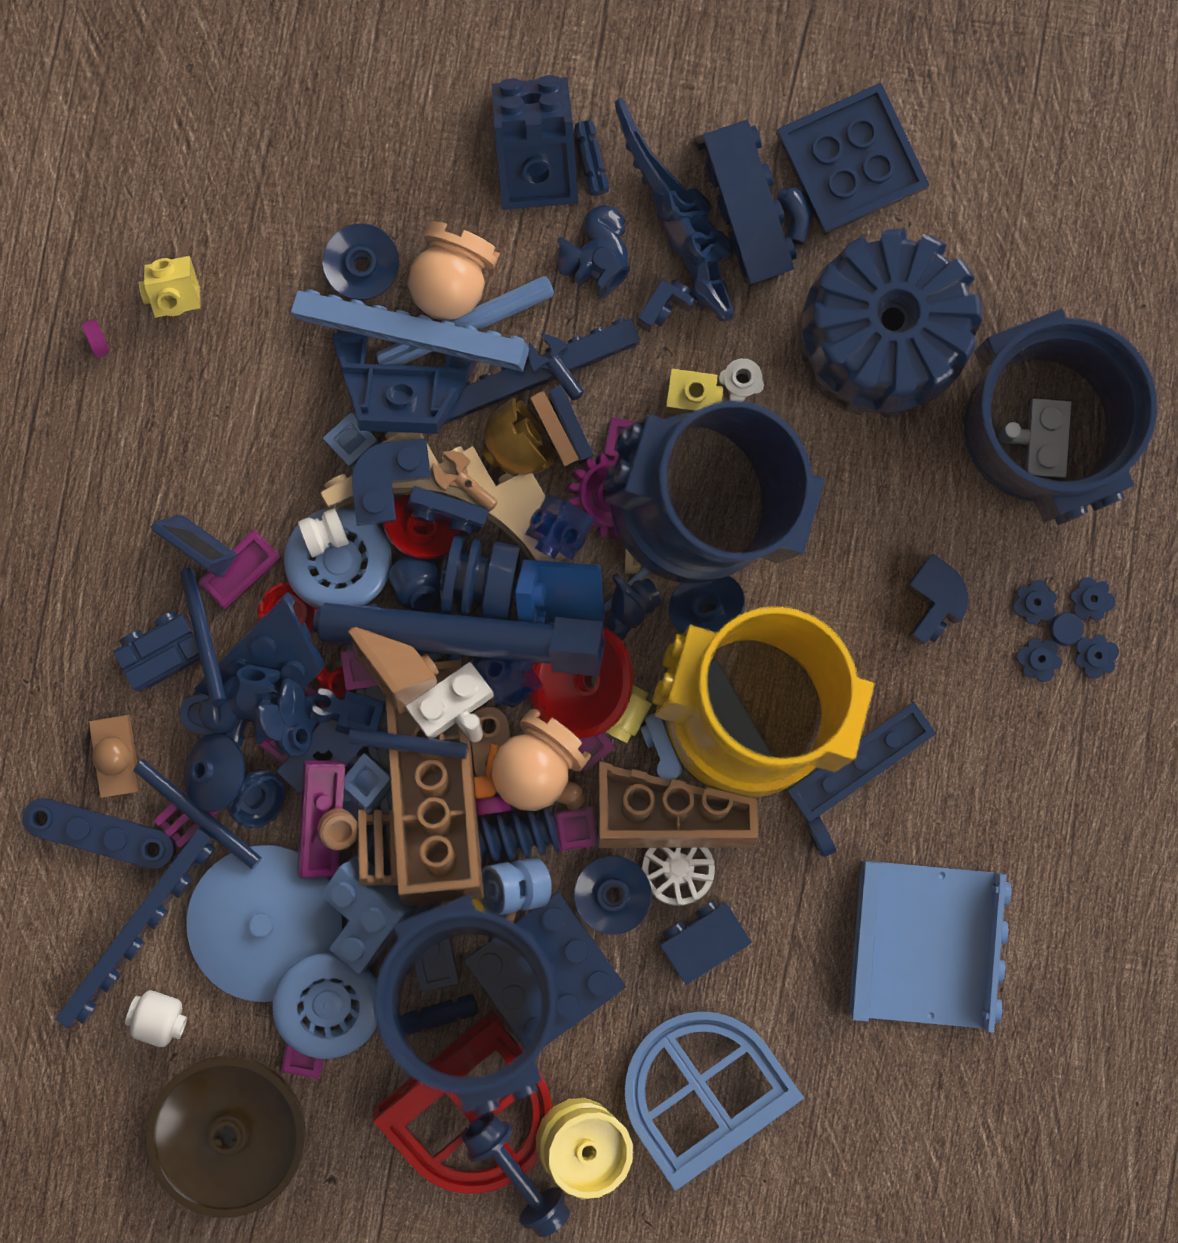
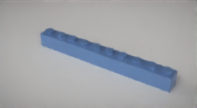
[291,289,529,372]

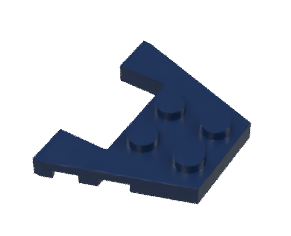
[333,333,478,434]

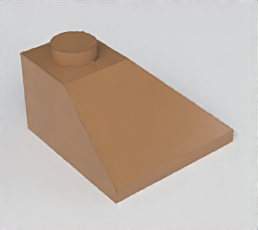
[348,627,439,715]

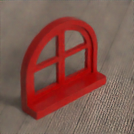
[372,1010,552,1194]

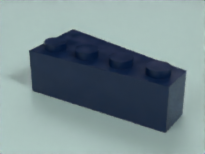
[693,119,797,284]

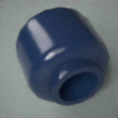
[389,554,441,611]

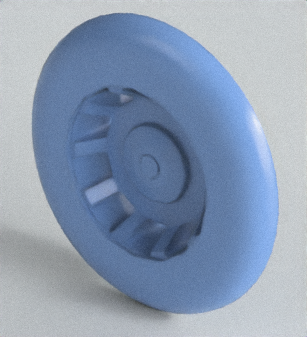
[284,507,392,610]
[272,953,378,1059]

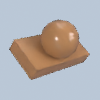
[89,715,141,798]

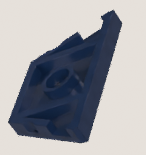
[194,592,325,696]

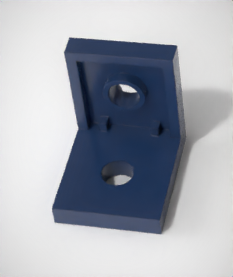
[492,75,578,210]

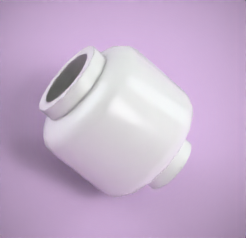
[125,990,187,1047]

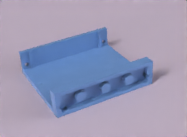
[848,860,1011,1033]

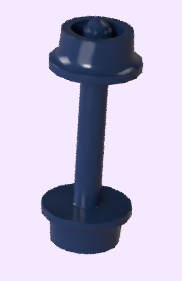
[461,1112,570,1237]

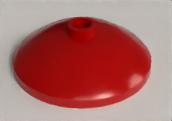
[529,626,634,738]

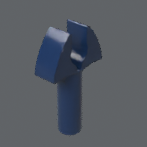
[529,333,584,400]

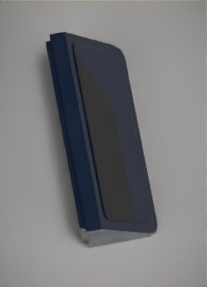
[151,515,237,578]

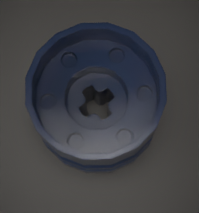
[439,535,521,620]

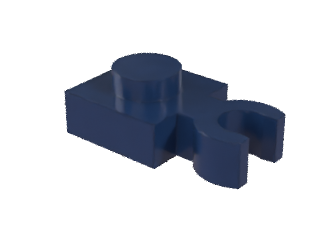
[310,689,384,735]

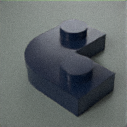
[352,438,431,526]

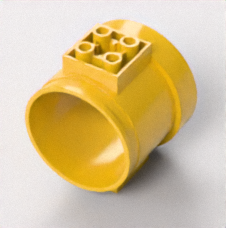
[652,607,874,797]

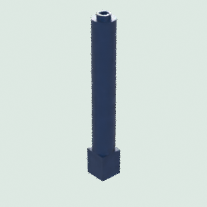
[313,602,605,676]

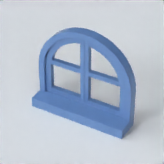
[625,1012,804,1191]

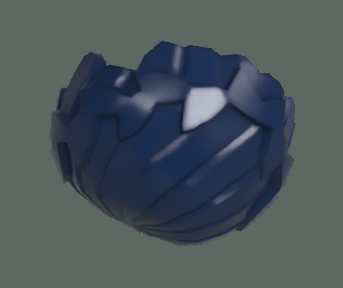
[227,769,286,829]

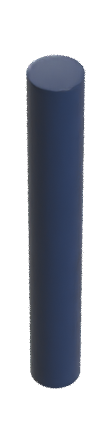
[348,728,468,759]

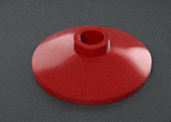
[383,495,460,559]

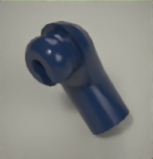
[777,187,813,245]

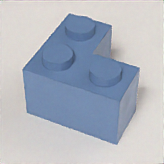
[320,855,417,974]

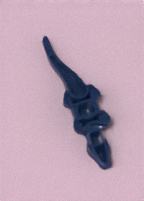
[615,97,734,322]

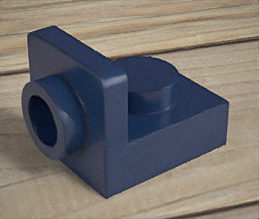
[637,279,695,333]

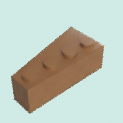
[598,761,758,848]

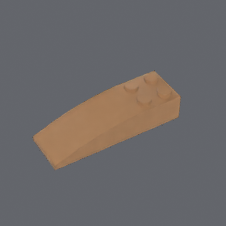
[386,660,484,906]

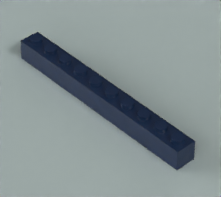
[422,318,640,434]

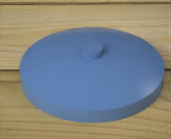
[186,845,344,1002]

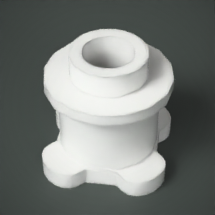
[719,358,764,401]

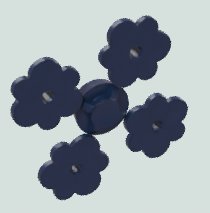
[1013,577,1119,682]

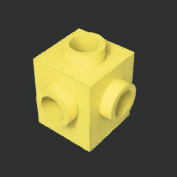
[139,256,200,318]

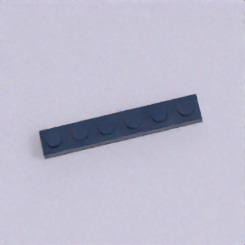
[55,828,216,1029]

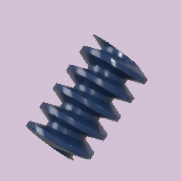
[478,807,560,866]

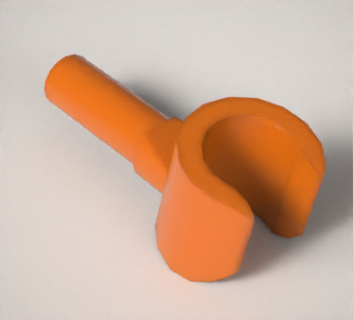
[474,743,500,798]

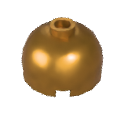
[483,398,555,476]

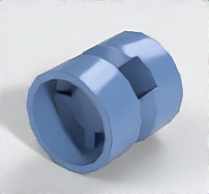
[480,857,551,916]

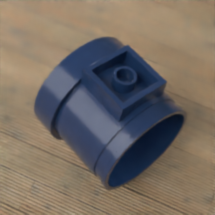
[964,308,1158,526]
[603,401,825,583]
[375,894,556,1117]

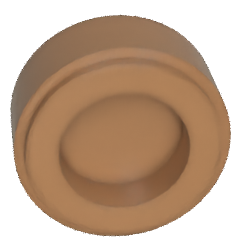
[317,808,358,850]

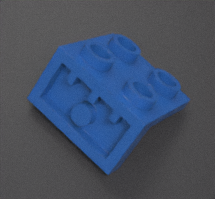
[515,560,605,624]

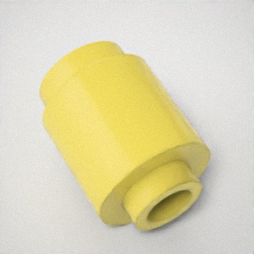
[606,685,652,743]

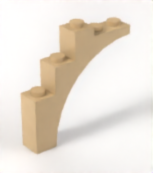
[321,432,575,562]

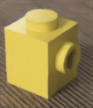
[665,369,723,415]

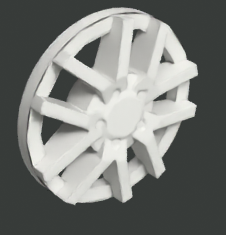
[642,848,715,906]

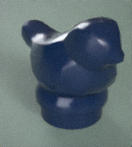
[606,573,662,640]

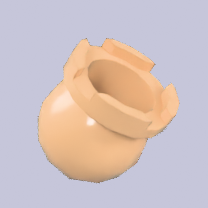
[408,221,500,321]
[492,709,591,811]

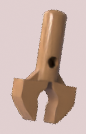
[432,451,497,511]

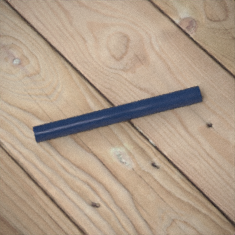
[180,568,227,707]
[133,759,262,869]

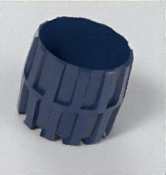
[799,228,982,418]

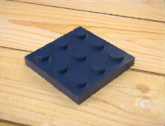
[776,82,930,235]
[463,891,626,1048]

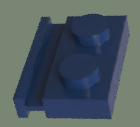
[405,486,489,536]

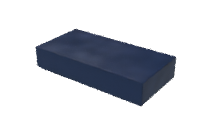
[548,385,594,466]

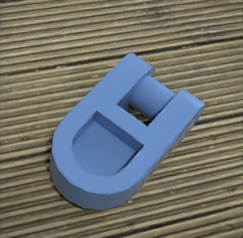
[640,712,682,780]

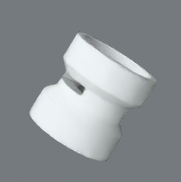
[298,507,349,558]

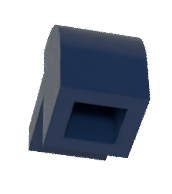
[905,554,968,645]

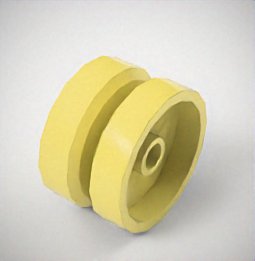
[536,1098,633,1199]

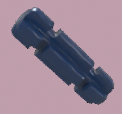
[574,120,609,196]
[401,994,478,1035]

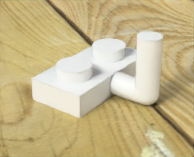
[998,398,1071,479]
[406,662,494,742]

